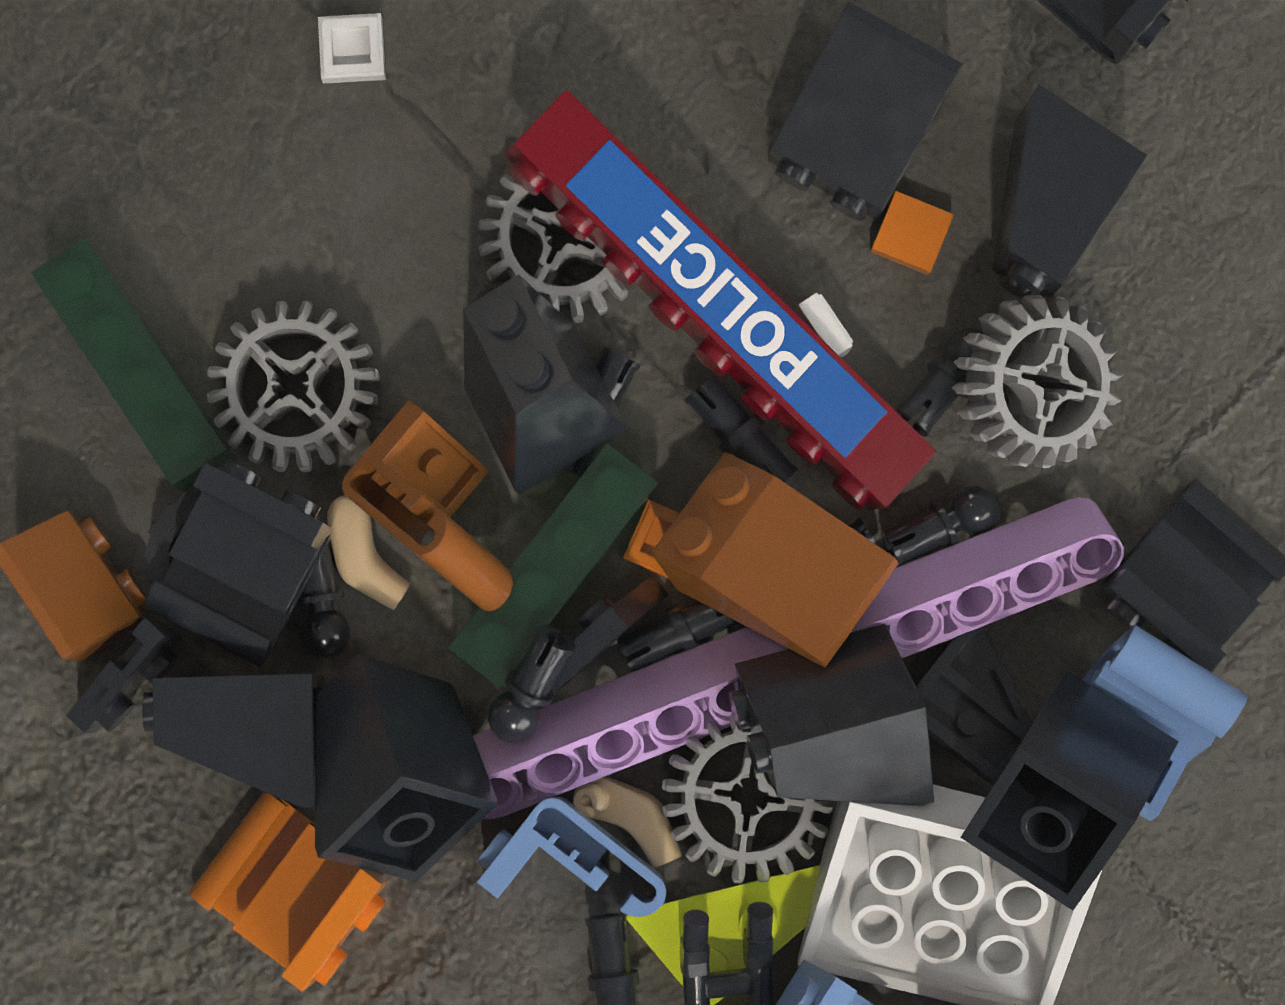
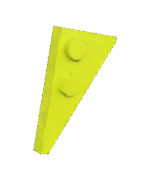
[626,865,820,1005]

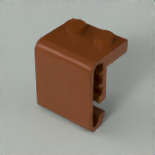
[342,400,513,611]

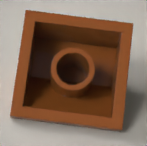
[0,510,149,662]

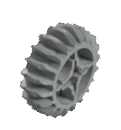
[479,175,628,323]
[952,295,1124,468]
[207,301,380,472]
[662,714,835,883]

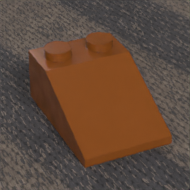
[651,452,899,668]

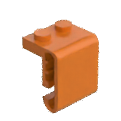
[189,791,389,992]

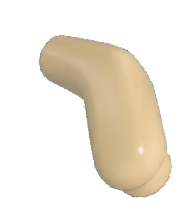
[327,495,410,610]
[573,776,683,868]

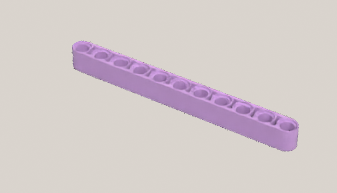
[473,497,1124,819]

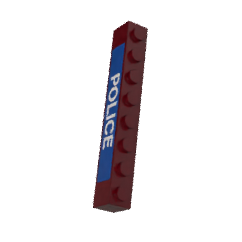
[503,89,937,510]

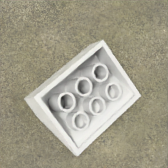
[798,785,1102,1005]

